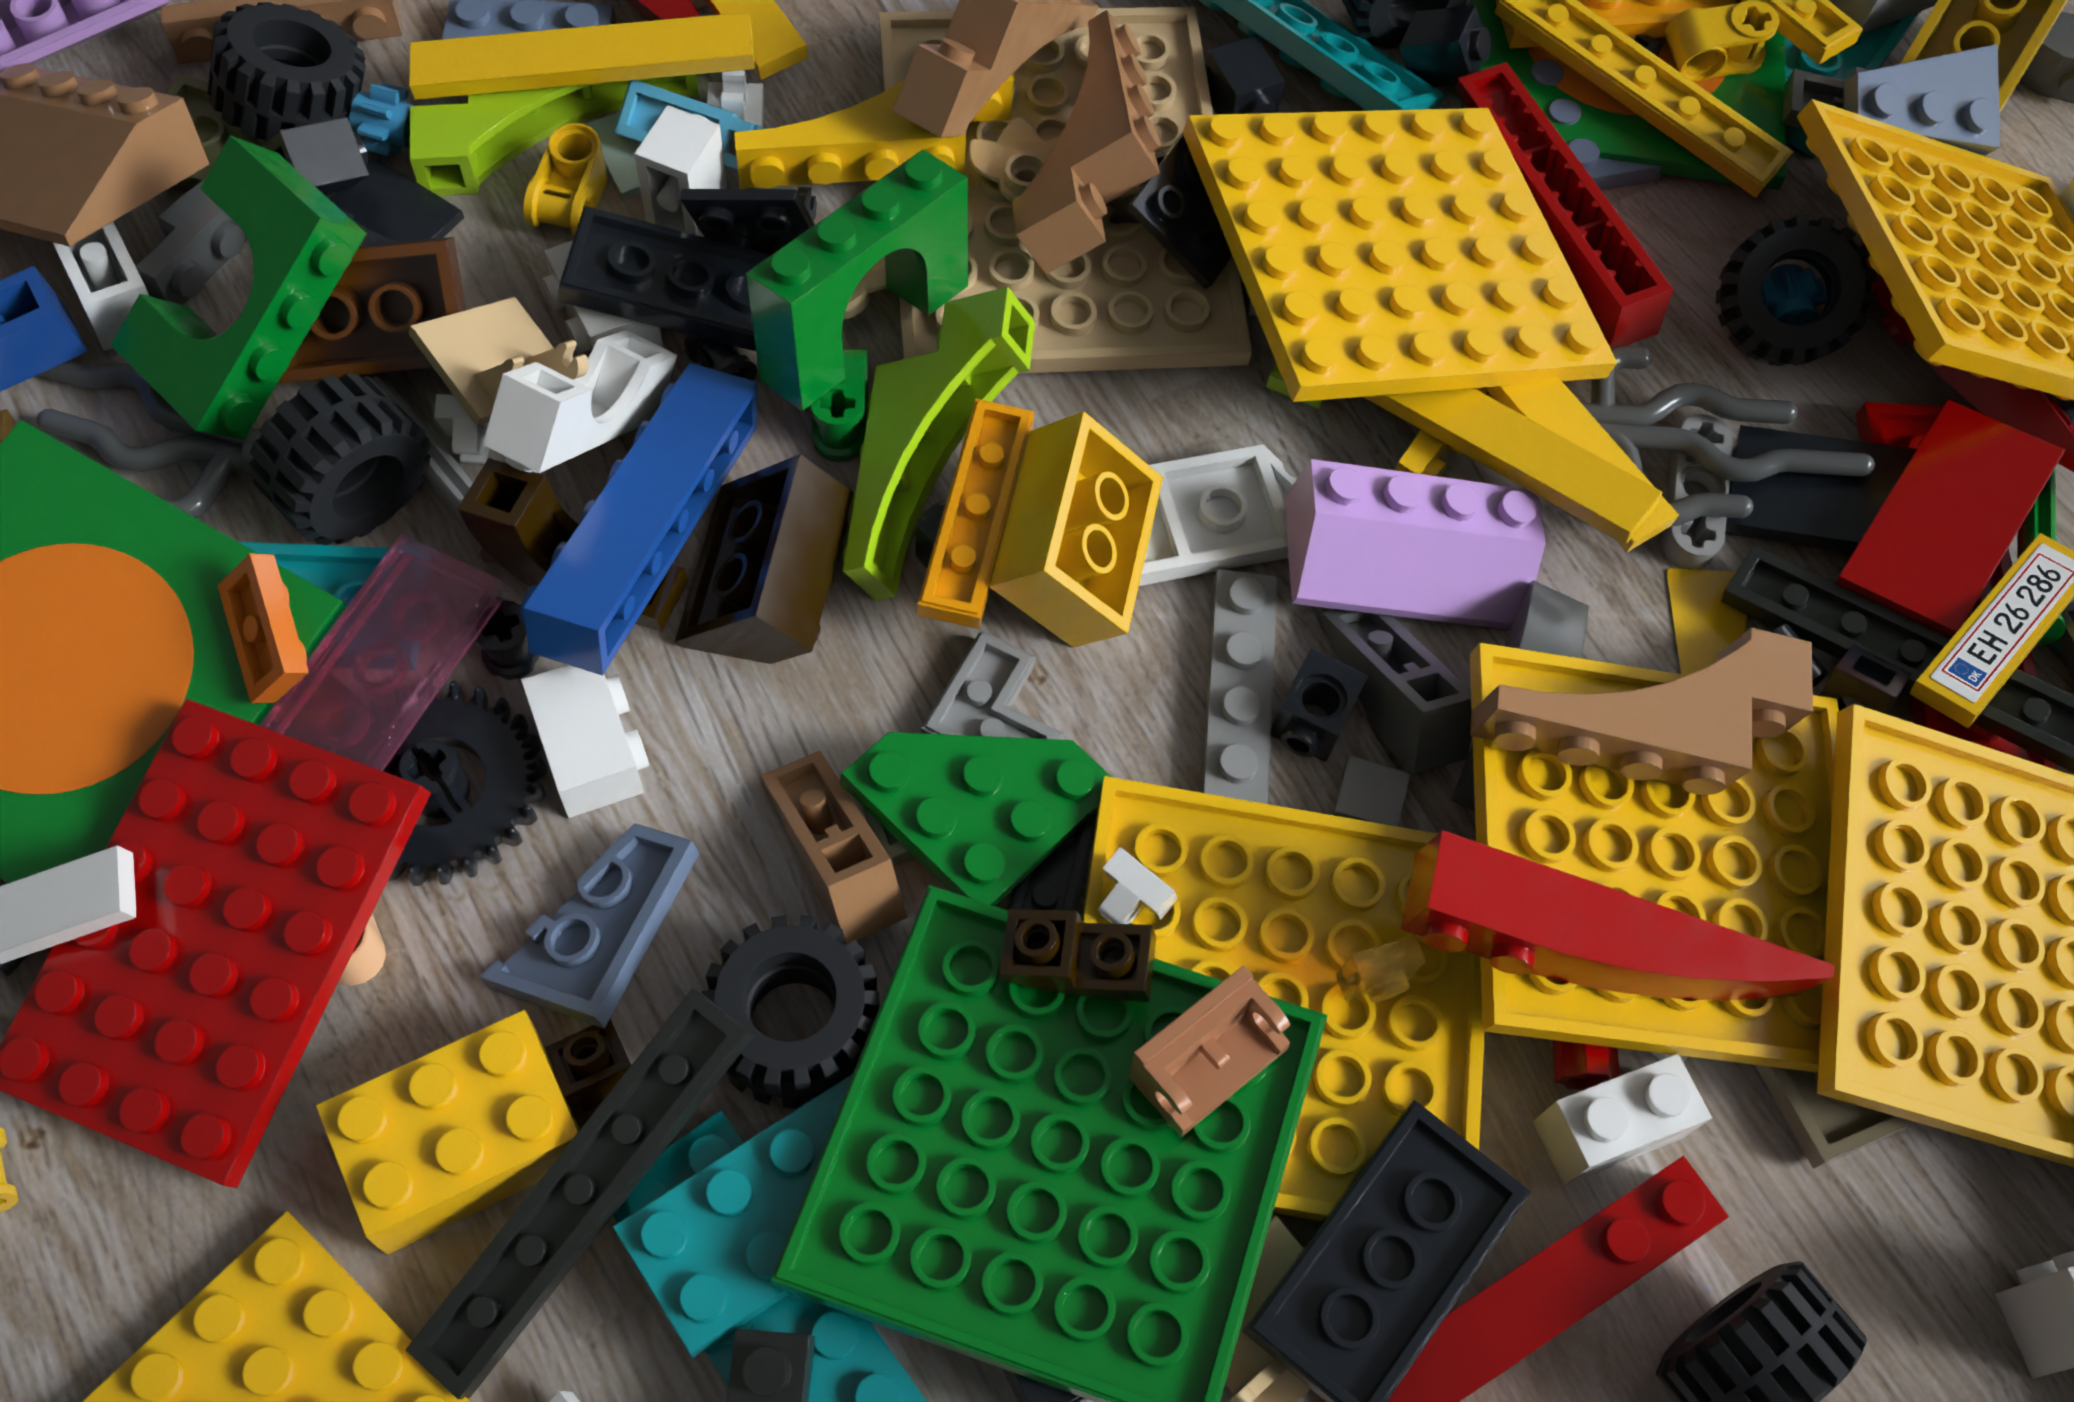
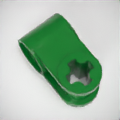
[810,348,868,462]

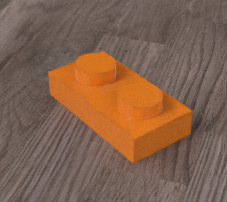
[217,553,309,703]

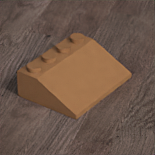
[0,63,209,247]

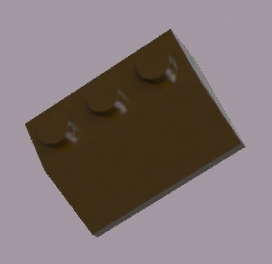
[675,454,854,664]

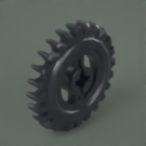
[334,681,547,886]

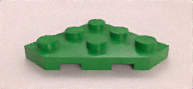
[839,732,1111,906]

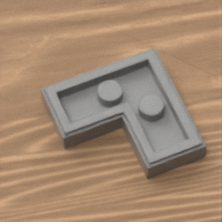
[921,630,1064,740]

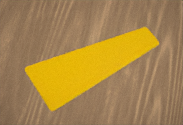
[1666,568,1747,675]

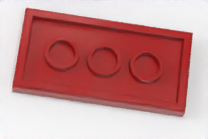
[1836,399,2065,638]

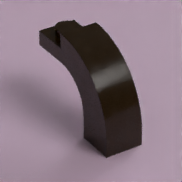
[457,458,689,632]

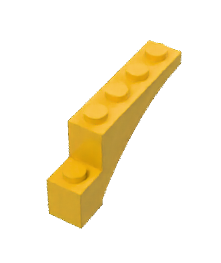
[734,74,1014,189]

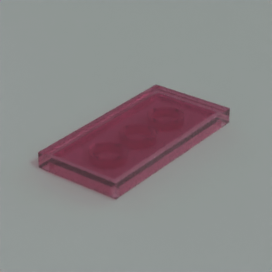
[259,534,509,771]

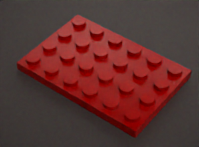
[0,699,431,1189]

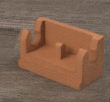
[1128,965,1290,1137]

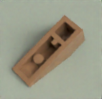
[761,751,907,944]

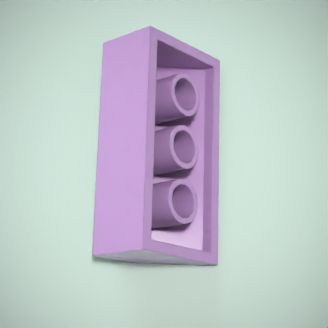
[0,0,169,80]
[1284,459,1546,630]

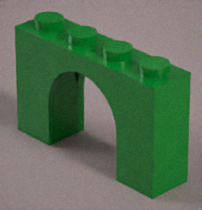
[111,135,367,440]
[746,149,968,411]

